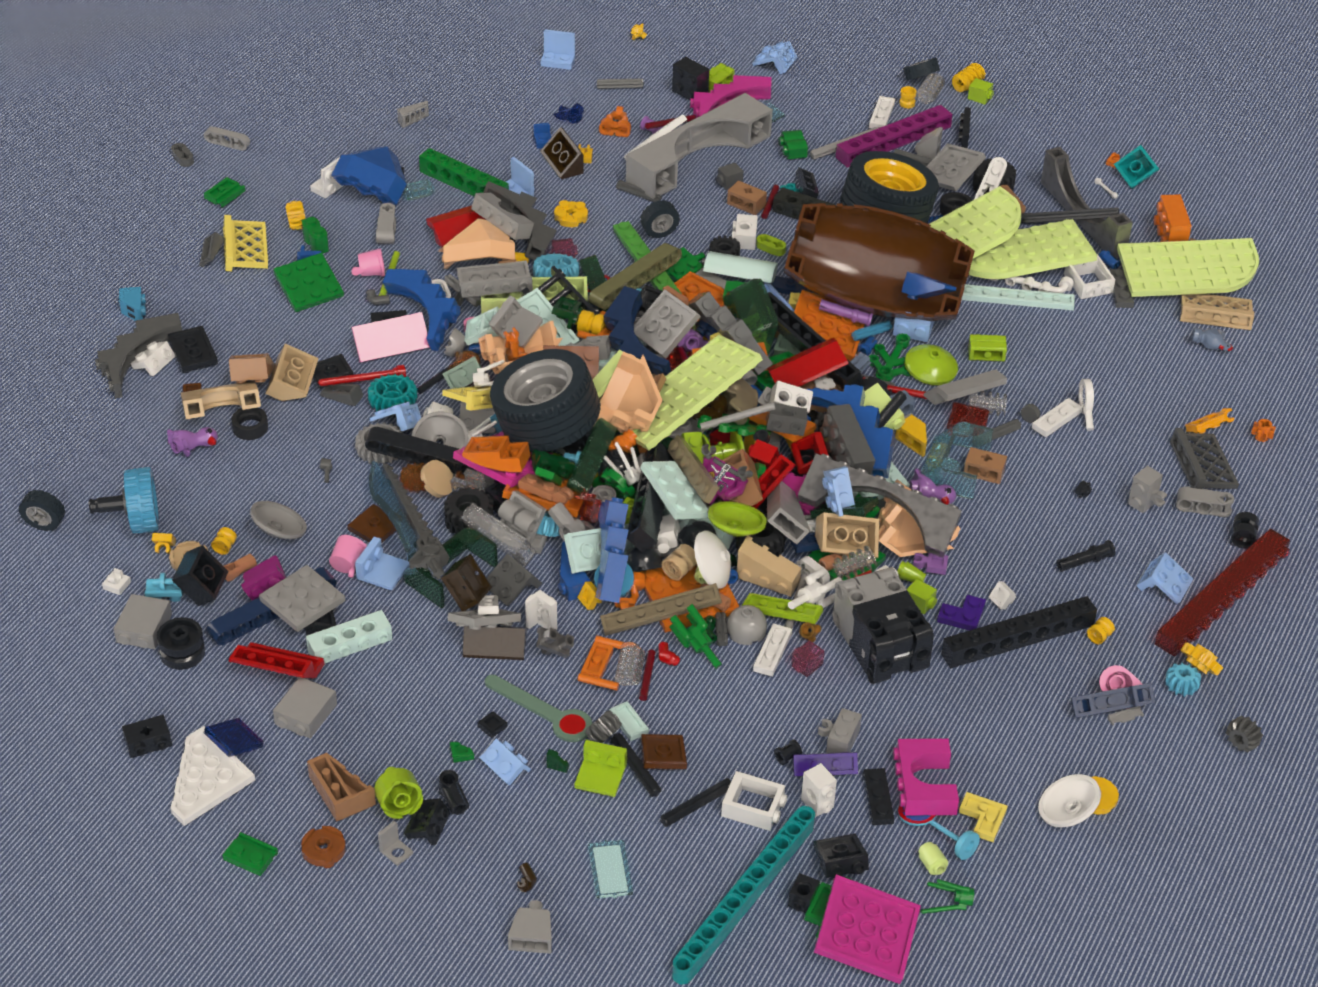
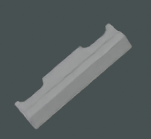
[1108,706,1144,726]

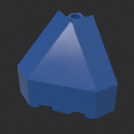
[331,146,407,205]

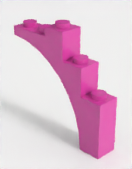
[690,75,772,118]

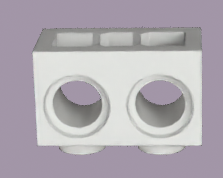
[769,381,813,414]

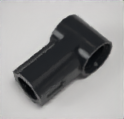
[439,770,469,815]

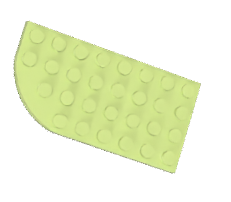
[929,186,1022,259]
[968,219,1097,279]
[1117,238,1259,297]
[633,334,763,450]

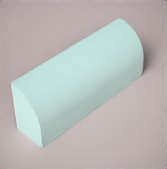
[703,251,778,283]

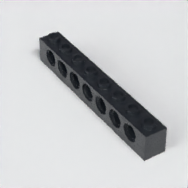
[941,596,1097,669]

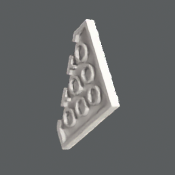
[171,726,255,826]

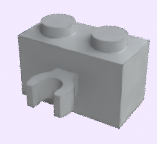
[1128,465,1167,513]
[818,708,862,753]

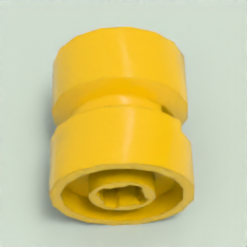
[577,310,606,335]

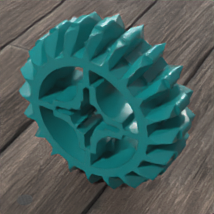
[368,373,418,412]

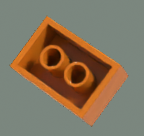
[1154,194,1192,242]

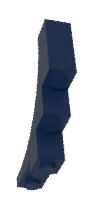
[604,286,671,376]

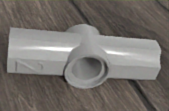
[548,502,585,541]

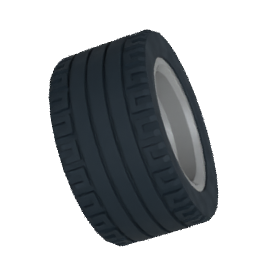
[490,349,601,452]

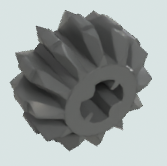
[585,711,622,743]
[1225,715,1264,753]

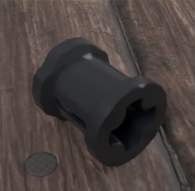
[774,739,802,765]

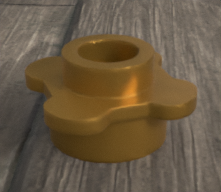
[799,622,821,642]

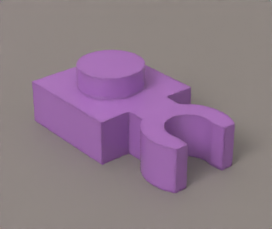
[913,553,948,575]

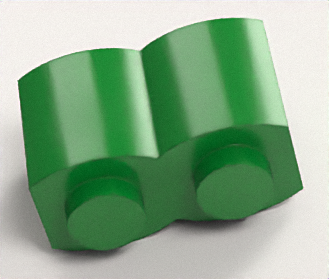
[778,130,808,159]
[302,217,329,254]

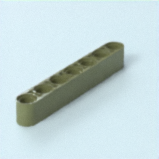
[588,243,682,310]

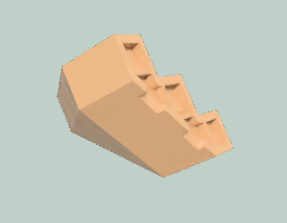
[438,219,515,269]
[478,321,563,374]
[593,352,663,433]
[878,479,960,557]

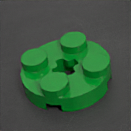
[601,467,636,500]

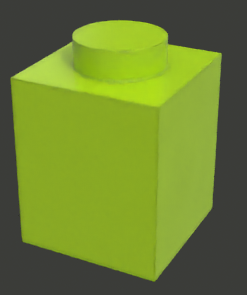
[968,78,994,105]
[906,579,937,614]

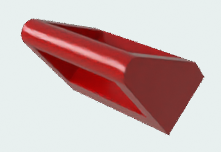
[790,432,829,474]

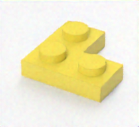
[959,792,1008,843]

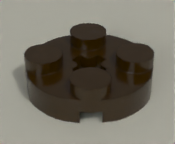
[692,393,728,420]

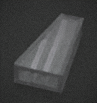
[461,503,537,567]

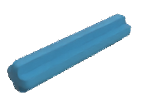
[851,320,893,341]

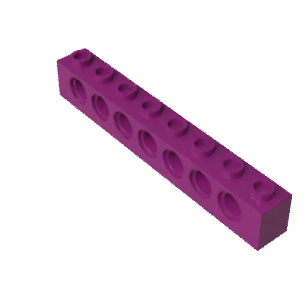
[836,105,953,168]

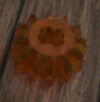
[400,462,426,493]

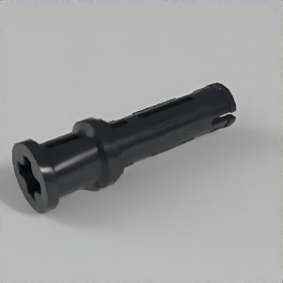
[1056,540,1116,572]

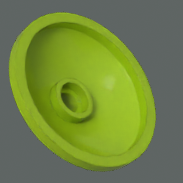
[905,344,958,385]
[708,501,767,536]

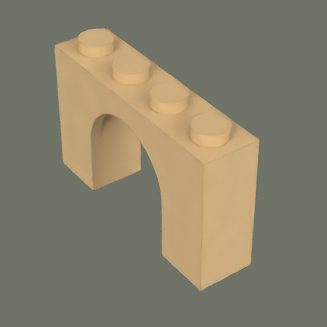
[180,381,261,419]

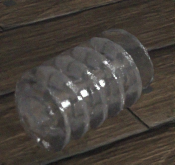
[916,73,945,104]
[968,391,1007,416]
[833,546,877,581]
[614,641,645,686]

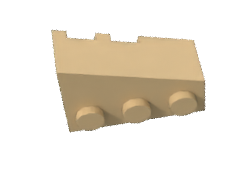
[737,536,801,597]

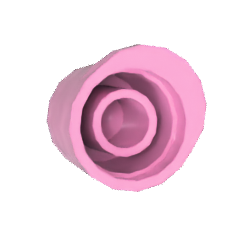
[351,248,385,277]
[329,535,367,578]

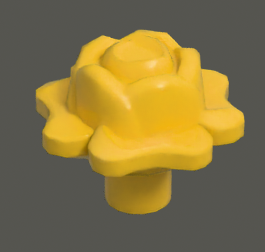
[630,23,647,40]

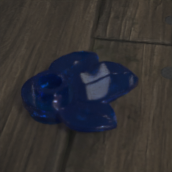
[554,103,584,123]

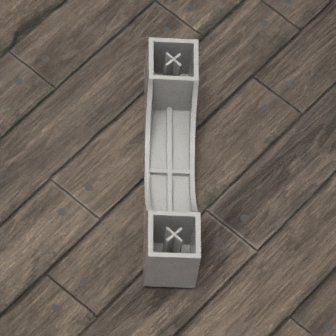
[626,93,773,199]

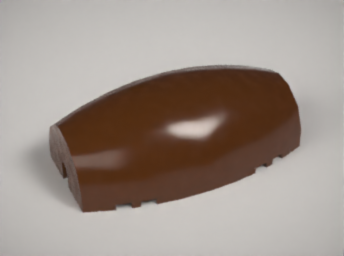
[784,203,975,321]

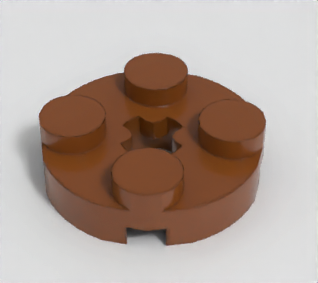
[301,826,346,868]

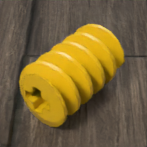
[952,63,986,93]

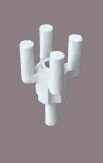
[788,568,842,609]

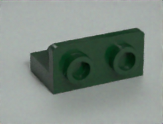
[551,296,583,329]
[531,450,575,479]

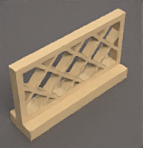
[1180,294,1254,330]

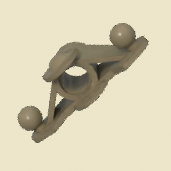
[722,378,758,425]

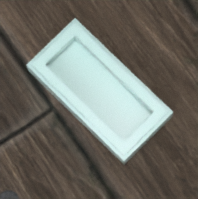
[609,701,649,741]

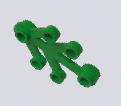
[869,333,911,382]
[697,413,771,436]

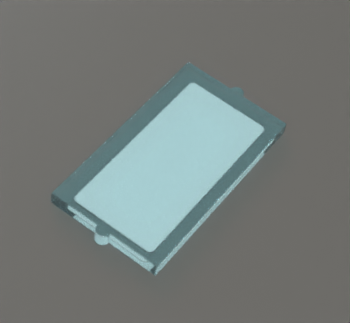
[588,840,633,898]

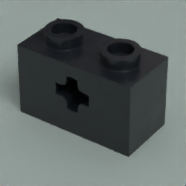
[122,714,172,758]

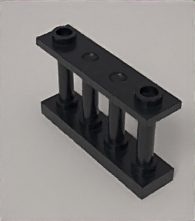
[521,265,600,333]

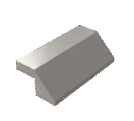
[924,369,1007,405]

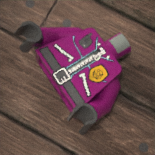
[701,444,753,506]

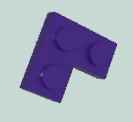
[937,595,987,631]

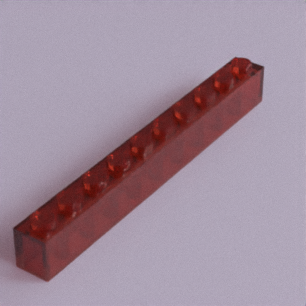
[1155,528,1290,657]

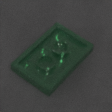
[810,496,879,519]

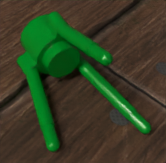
[921,879,974,914]

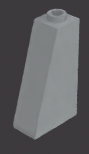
[767,481,810,544]

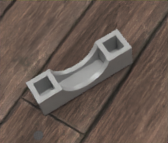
[471,192,534,240]

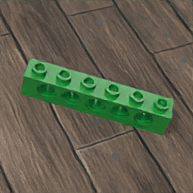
[419,148,509,197]

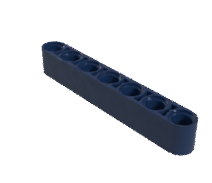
[206,567,337,646]

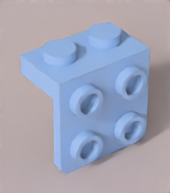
[893,312,935,342]

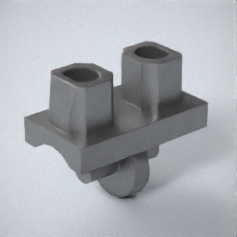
[536,627,574,658]

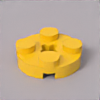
[554,200,588,227]

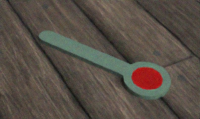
[485,675,592,742]

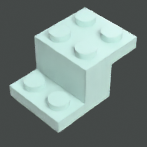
[464,306,499,346]

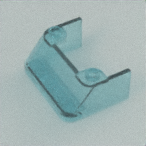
[921,422,994,500]

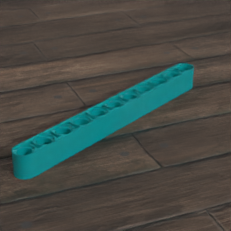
[672,806,815,985]

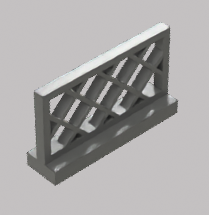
[1170,428,1239,489]

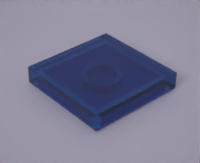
[204,718,264,757]

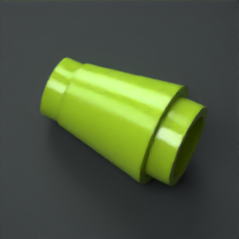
[897,561,927,582]

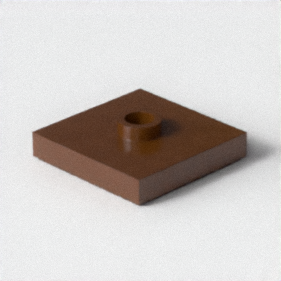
[347,504,403,543]
[640,734,687,769]

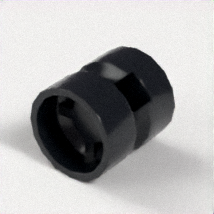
[1231,512,1259,548]

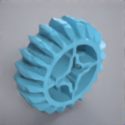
[533,253,580,277]

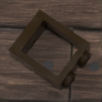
[441,554,492,611]

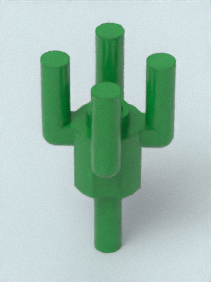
[669,604,722,669]

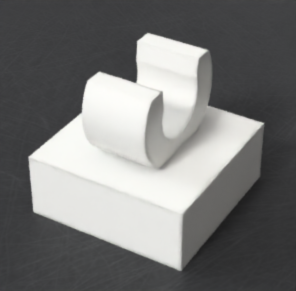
[102,568,131,595]
[989,581,1016,610]

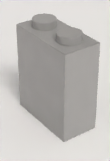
[114,594,172,649]
[273,677,337,739]

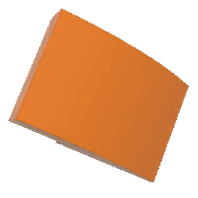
[462,436,530,472]

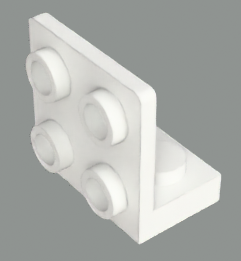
[310,157,343,199]

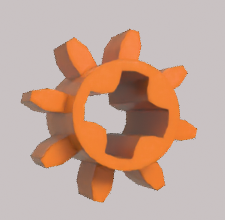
[1251,419,1276,442]

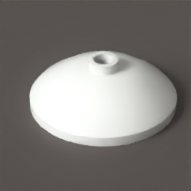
[694,531,731,589]
[1038,774,1101,827]

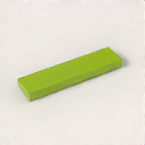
[742,593,823,624]

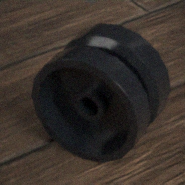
[157,617,205,670]

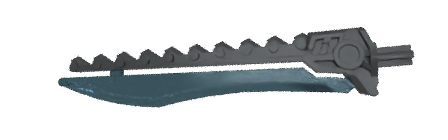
[369,461,449,579]

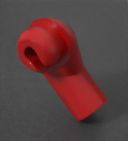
[658,642,680,666]

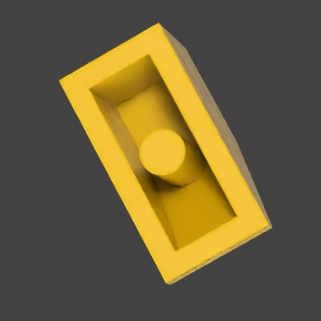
[895,414,927,457]

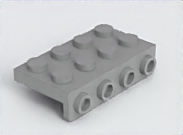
[457,261,533,298]

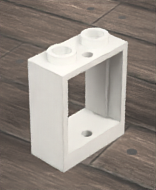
[1064,254,1115,299]
[721,771,787,831]

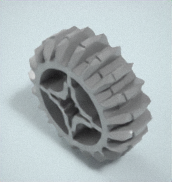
[355,422,404,465]

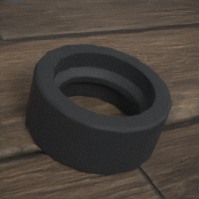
[940,192,972,216]
[231,407,268,440]

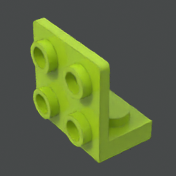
[574,740,627,797]

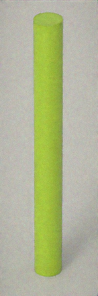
[378,251,400,296]

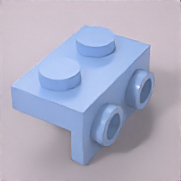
[480,738,531,785]

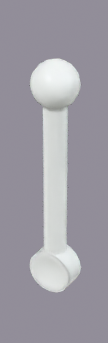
[1095,178,1118,199]

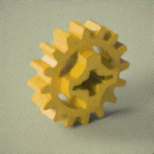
[1180,642,1223,676]

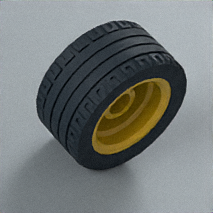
[840,151,939,224]

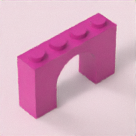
[893,739,959,816]

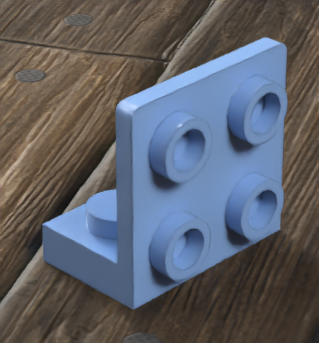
[541,29,575,70]
[752,41,797,74]
[505,157,535,196]
[369,402,421,431]
[822,466,855,517]
[355,537,409,590]
[1136,552,1193,604]

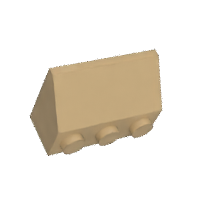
[265,344,319,401]
[815,512,879,558]

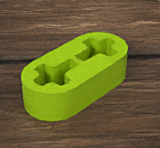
[756,234,786,256]

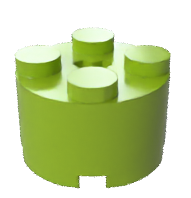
[374,767,423,819]

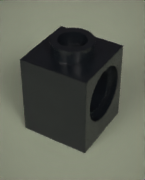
[788,873,820,913]

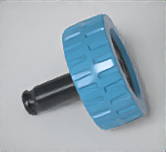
[89,467,159,534]

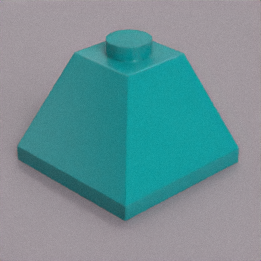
[1114,145,1160,189]

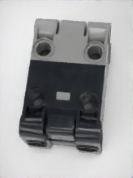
[832,567,934,684]

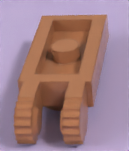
[518,474,574,504]

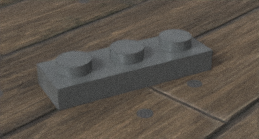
[1110,269,1134,308]

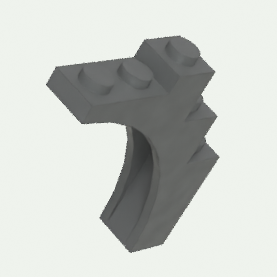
[484,181,557,260]
[689,292,773,375]
[95,313,182,399]

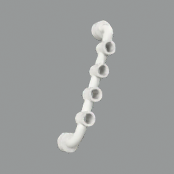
[990,276,1074,293]

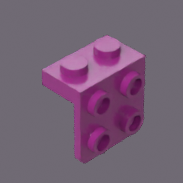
[241,555,287,600]

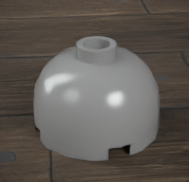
[727,605,767,645]

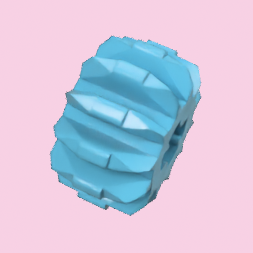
[537,513,560,537]
[1165,662,1201,697]

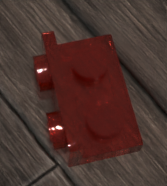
[947,402,989,436]
[574,492,602,523]

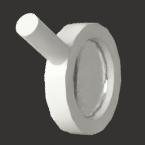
[1079,379,1094,431]

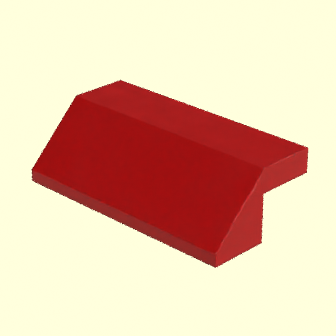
[426,205,486,247]
[767,337,849,387]
[752,454,796,509]
[229,642,325,678]

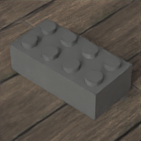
[820,404,876,475]

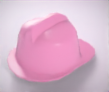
[1099,665,1142,709]

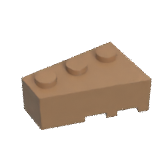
[307,753,376,822]

